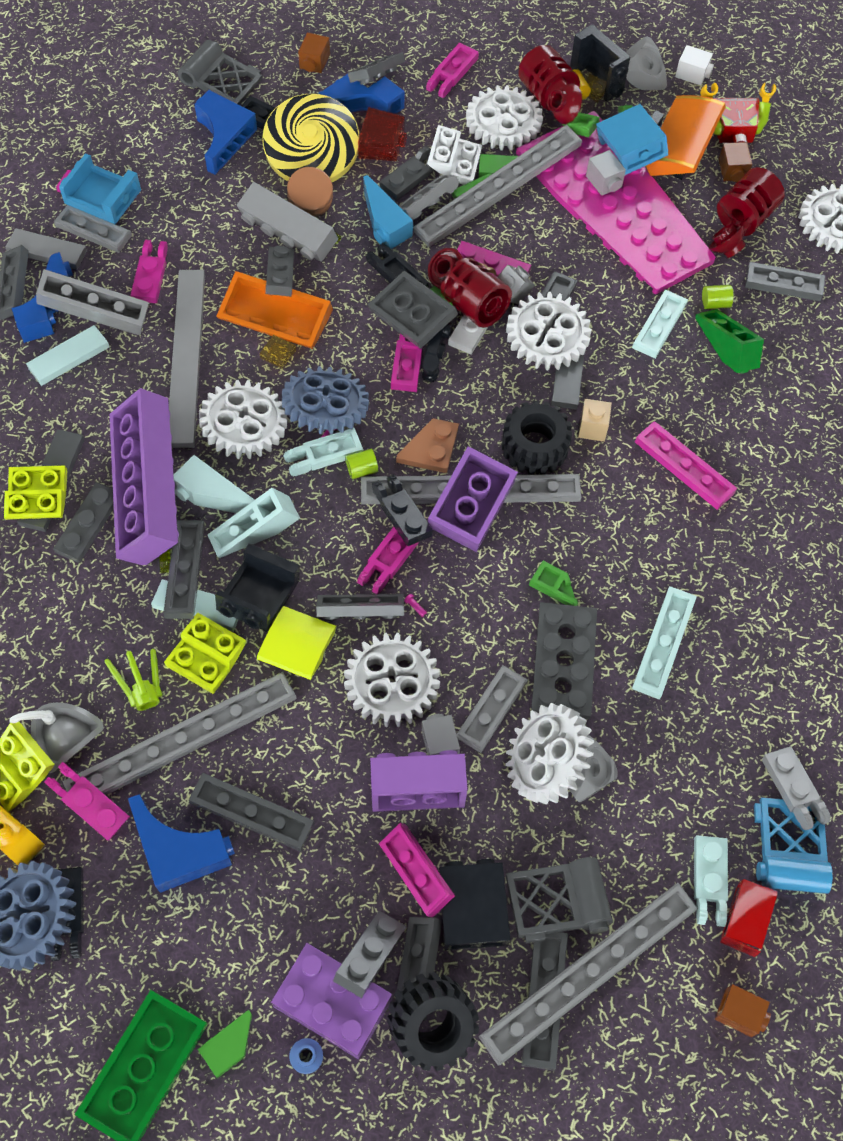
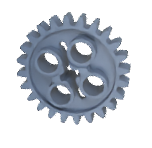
[282,366,369,434]
[0,861,76,971]

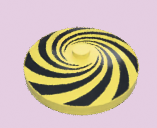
[263,94,360,182]

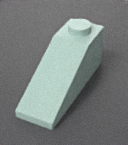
[173,455,254,513]
[208,488,300,558]

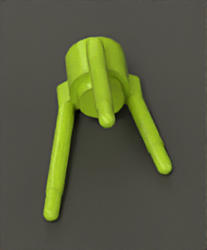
[105,649,163,711]

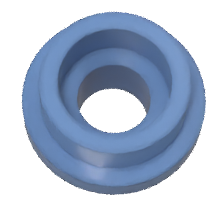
[289,1038,323,1074]

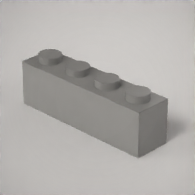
[237,181,338,262]
[36,269,149,335]

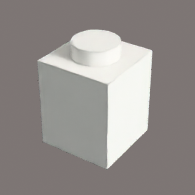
[675,45,714,85]

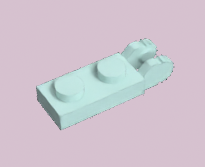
[283,428,363,477]
[694,835,728,927]

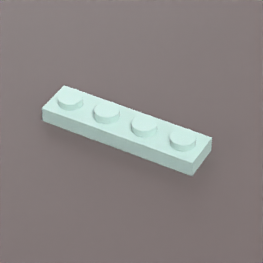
[632,586,697,700]

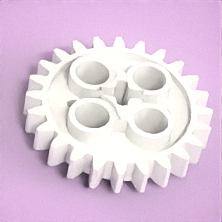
[466,85,543,151]
[798,184,843,254]
[506,292,592,371]
[199,380,287,459]
[344,633,440,727]
[506,703,594,804]

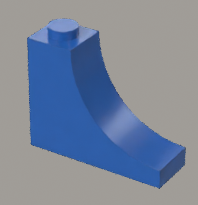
[194,90,257,175]
[128,794,235,893]

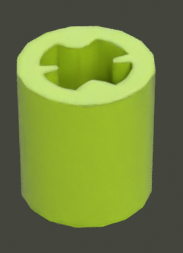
[702,285,733,309]
[345,449,378,480]

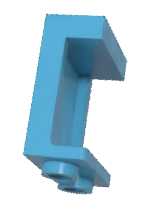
[596,104,669,175]
[59,153,141,224]

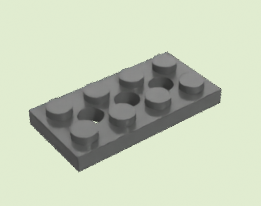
[531,602,597,720]

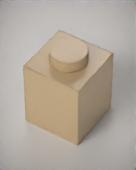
[578,399,612,442]

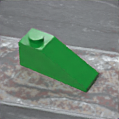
[695,309,764,373]

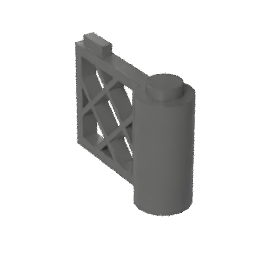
[178,40,262,105]
[505,857,613,943]

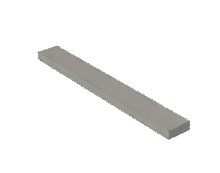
[413,124,582,247]
[169,270,205,448]
[361,474,581,504]
[62,672,297,795]
[478,883,698,1066]

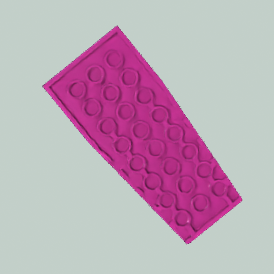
[516,111,716,294]

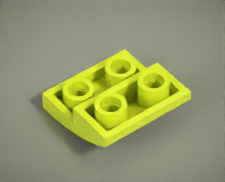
[4,466,67,520]
[257,606,336,680]
[164,612,246,694]
[0,722,55,812]

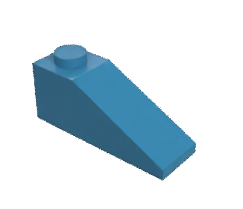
[363,175,413,249]

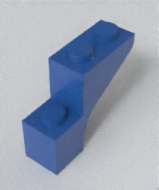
[318,74,405,120]
[12,252,73,343]

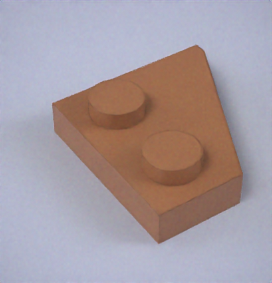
[396,418,459,473]

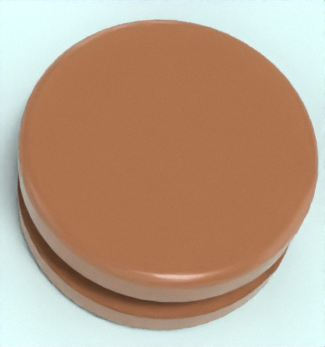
[287,167,333,217]

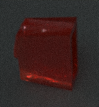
[358,107,407,161]

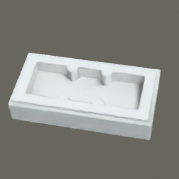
[448,315,488,355]

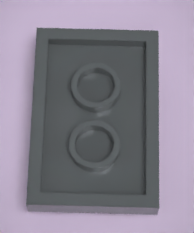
[367,271,458,349]

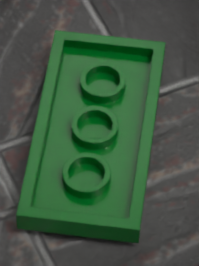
[74,989,208,1141]

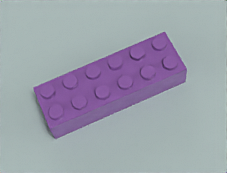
[109,388,179,565]

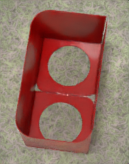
[720,879,778,957]

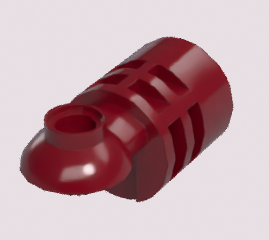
[519,45,582,124]
[708,167,785,258]
[427,248,512,328]

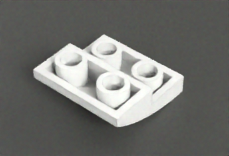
[427,125,482,185]

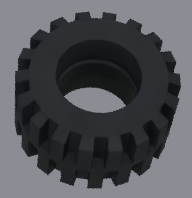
[502,401,572,475]
[387,972,479,1071]

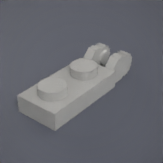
[399,175,459,220]
[762,746,831,830]

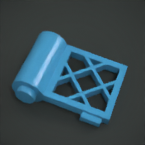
[754,798,833,894]

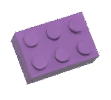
[428,446,518,552]
[370,750,467,812]
[271,943,392,1060]

